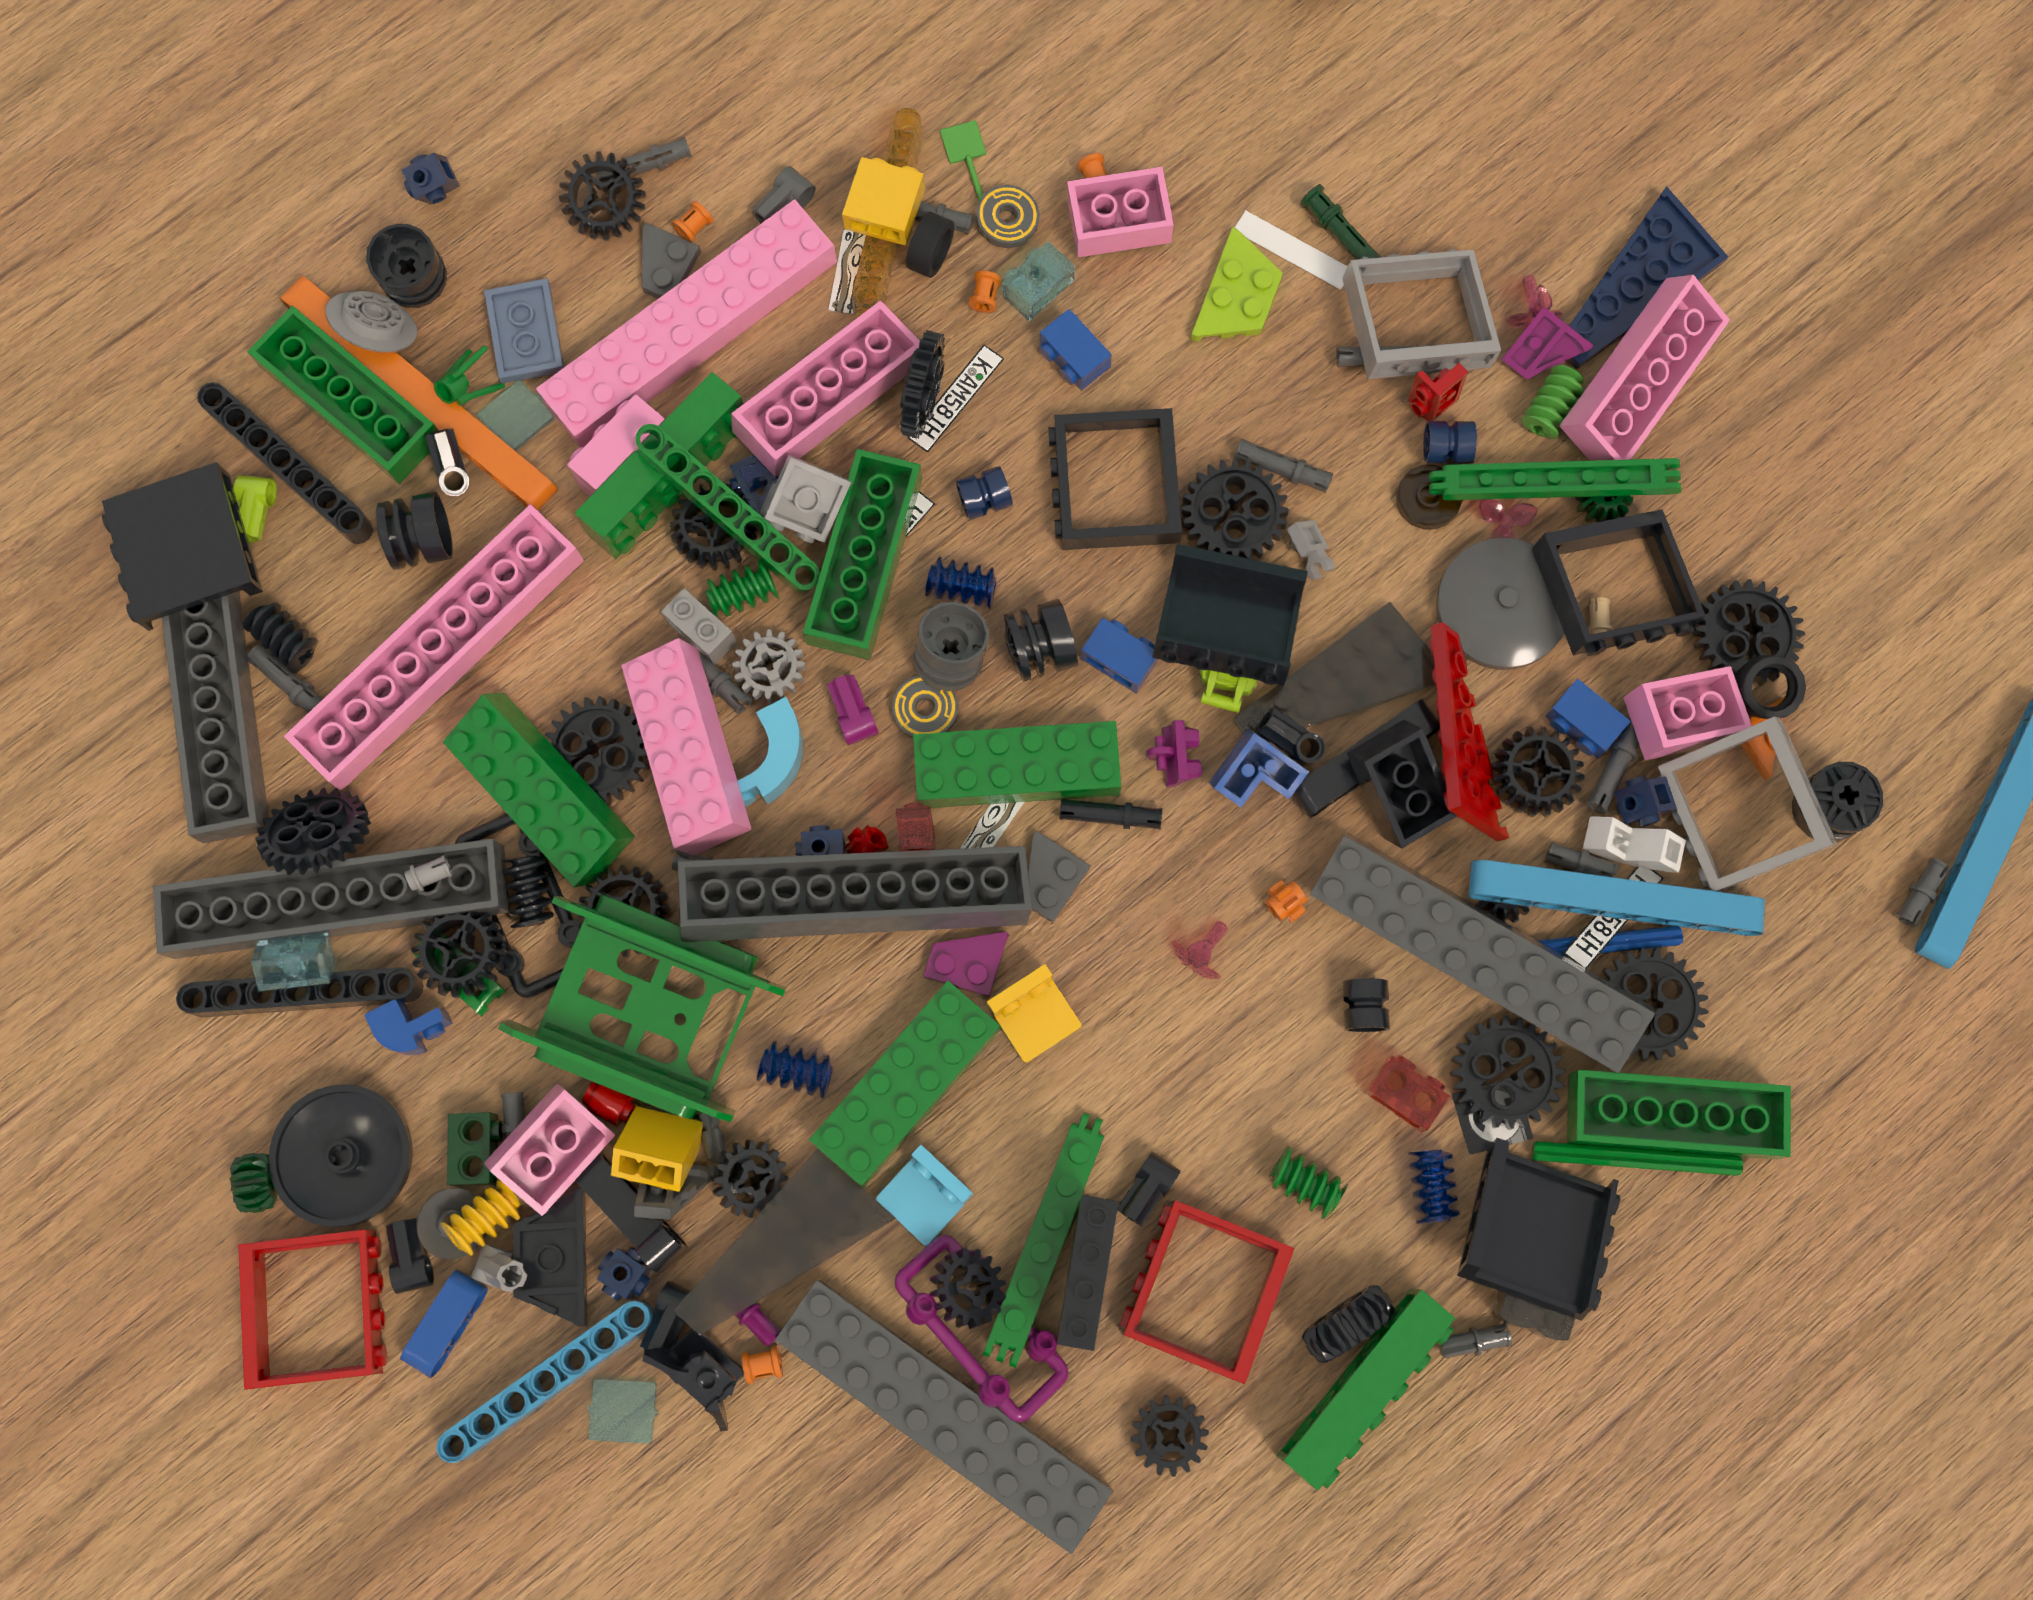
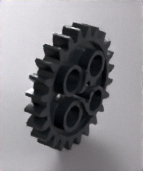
[900,330,945,439]
[1181,459,1289,559]
[1692,579,1805,686]
[545,696,650,805]
[255,788,371,875]
[1602,948,1709,1060]
[1449,1016,1566,1130]

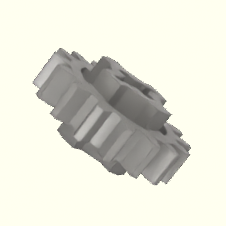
[732,629,806,703]

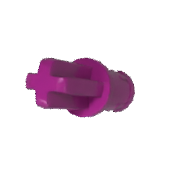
[718,1283,781,1346]

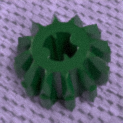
[1575,496,1634,523]
[229,1152,277,1213]

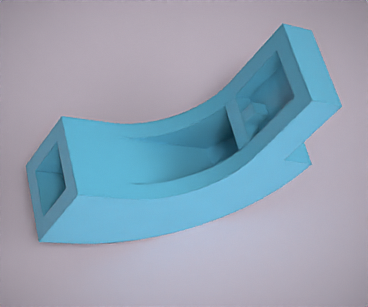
[738,697,804,807]

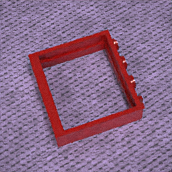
[1119,1200,1295,1385]
[238,1230,387,1390]

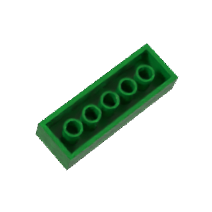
[247,305,439,485]
[575,372,743,560]
[803,449,923,660]
[443,693,636,887]
[913,721,1121,809]
[809,981,1001,1188]
[1567,1070,1791,1160]
[1276,1289,1456,1491]

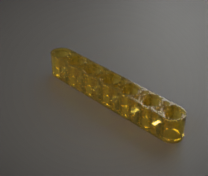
[853,108,923,316]

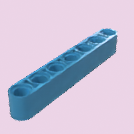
[436,1301,655,1463]

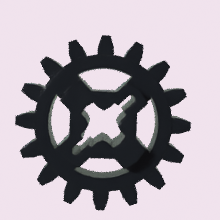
[710,1139,788,1218]
[930,1248,1006,1329]
[1130,1395,1209,1477]

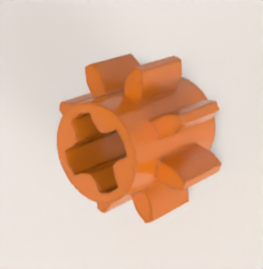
[1265,880,1308,923]

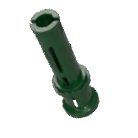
[1300,184,1381,260]

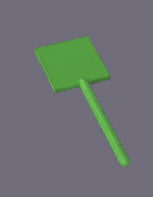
[940,120,986,201]

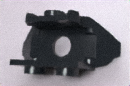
[642,1325,744,1432]

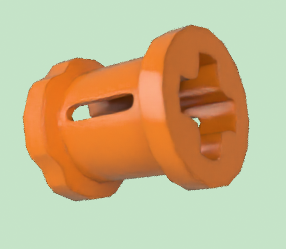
[1077,153,1107,179]
[671,201,714,242]
[968,270,1003,313]
[741,1345,783,1385]

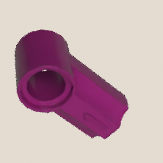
[827,674,879,746]

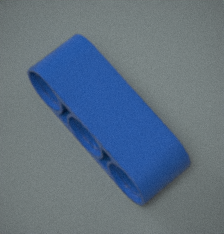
[400,1269,488,1379]

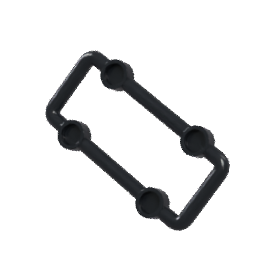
[455,813,581,998]

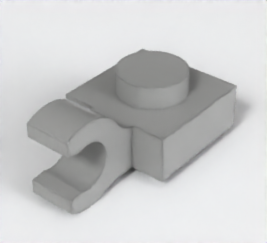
[1287,520,1335,580]

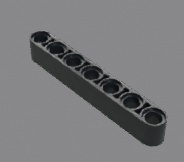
[197,382,373,544]
[176,968,424,1017]

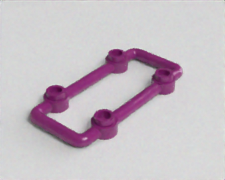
[894,1235,1069,1422]

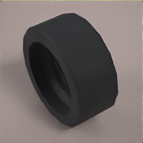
[906,211,955,278]
[1735,655,1806,719]

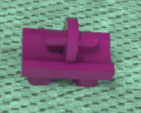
[1146,720,1202,787]

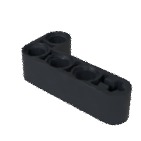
[575,1152,688,1273]

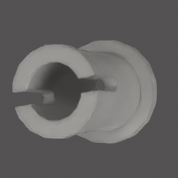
[404,855,453,891]

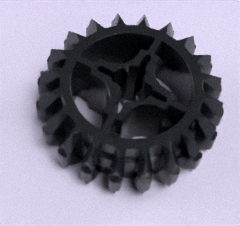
[559,151,647,241]
[670,483,759,571]
[1491,727,1585,817]
[577,865,671,958]
[411,904,507,998]
[1302,1285,1395,1363]

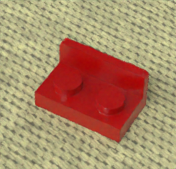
[1408,363,1468,421]

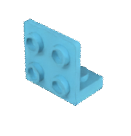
[876,1145,974,1246]

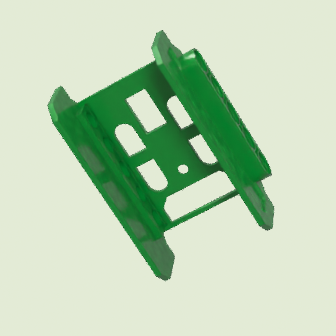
[498,894,786,1122]

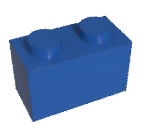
[1039,309,1112,391]
[1081,618,1158,694]
[1545,678,1631,759]

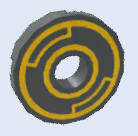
[976,185,1040,249]
[892,675,958,738]

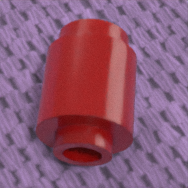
[582,1082,637,1127]

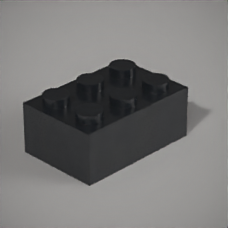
[1347,719,1457,849]

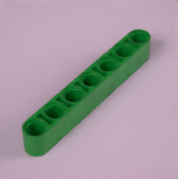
[633,424,820,592]

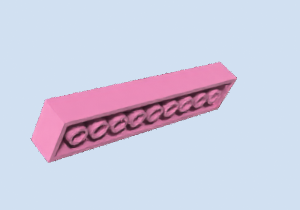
[536,199,837,447]
[284,504,584,791]

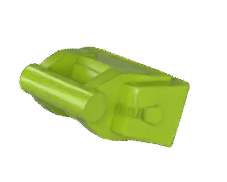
[1200,670,1258,713]

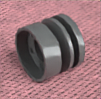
[913,602,989,691]

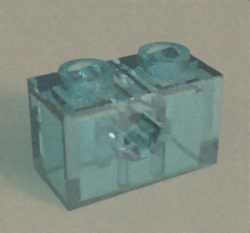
[1002,241,1075,322]
[251,932,335,992]

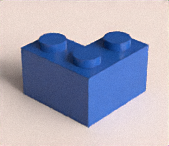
[1209,728,1309,808]

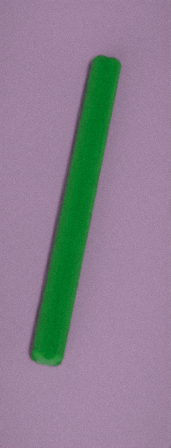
[1532,1141,1743,1176]

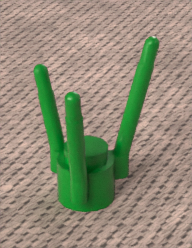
[434,345,505,406]

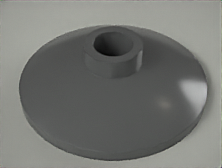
[416,1188,485,1260]

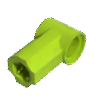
[234,475,277,543]

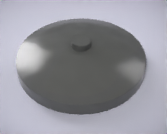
[1436,538,1564,670]

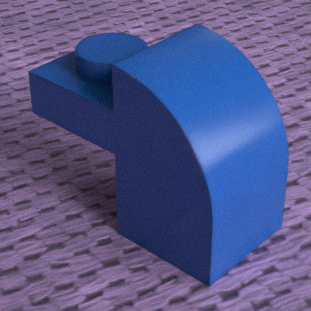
[364,999,453,1055]

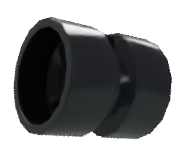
[1343,978,1390,1032]

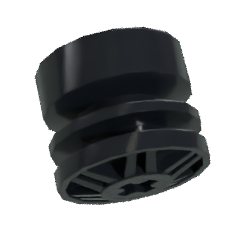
[366,224,447,308]
[376,492,453,570]
[1004,599,1078,682]
[1792,761,1883,842]

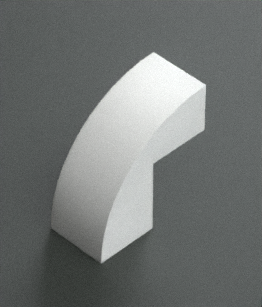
[1583,817,1686,873]

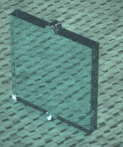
[477,380,555,451]
[588,1379,658,1443]

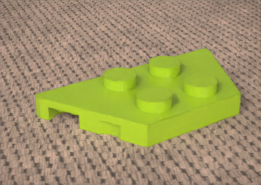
[1191,227,1283,341]

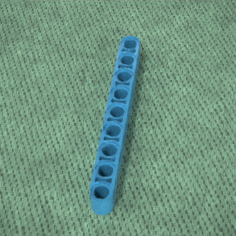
[1915,699,2033,969]
[1468,860,1765,936]

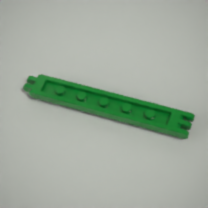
[1429,458,1682,500]
[982,1112,1105,1368]

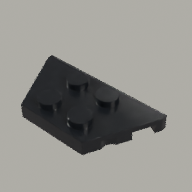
[513,1188,587,1327]

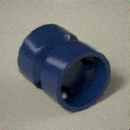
[1423,421,1477,464]
[955,466,1013,521]

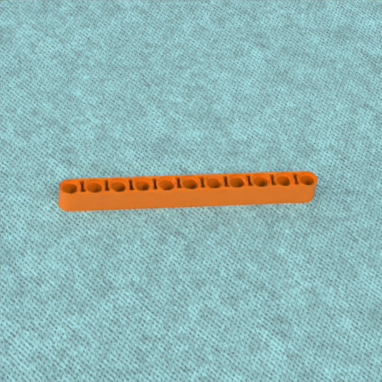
[279,275,558,512]

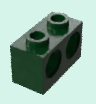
[447,1112,503,1186]

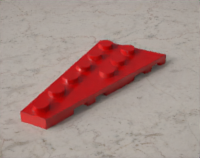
[1429,622,1509,842]

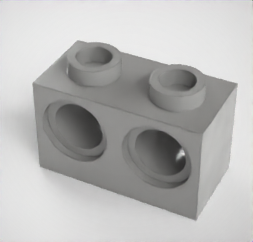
[661,588,737,665]

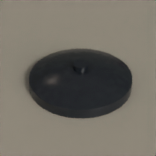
[269,1085,413,1227]

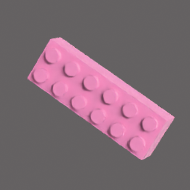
[1560,275,1730,461]
[731,300,920,477]
[621,638,752,856]

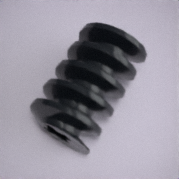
[243,602,318,673]
[501,855,554,928]

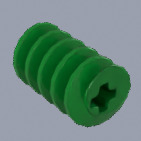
[706,561,779,619]
[1269,1146,1348,1220]

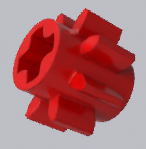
[845,825,889,854]

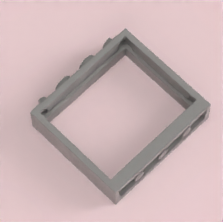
[1342,249,1501,379]
[1657,716,1838,892]

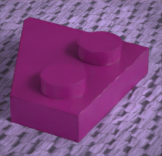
[1501,306,1593,379]
[923,932,1009,998]

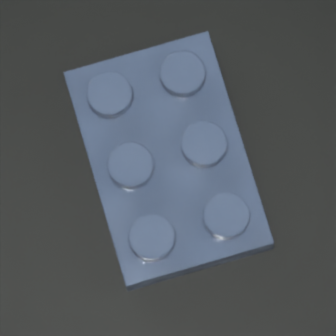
[484,278,564,384]

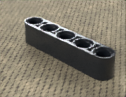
[1293,699,1441,818]

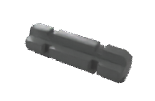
[698,1112,730,1176]

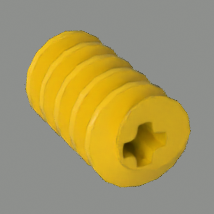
[440,1179,520,1256]

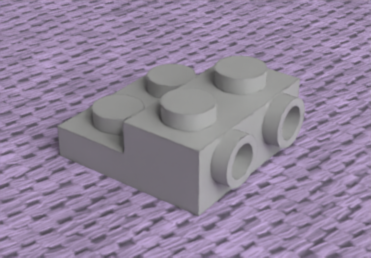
[760,454,851,543]

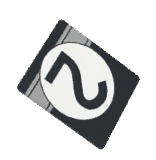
[1452,1082,1533,1154]

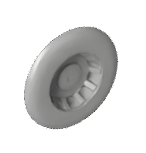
[325,291,417,352]

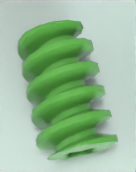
[1521,365,1585,439]

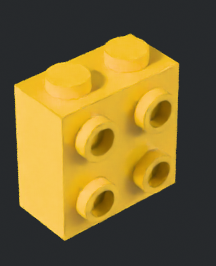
[842,157,925,246]
[611,1106,703,1192]

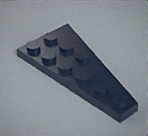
[1568,186,1729,369]

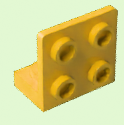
[987,964,1082,1063]

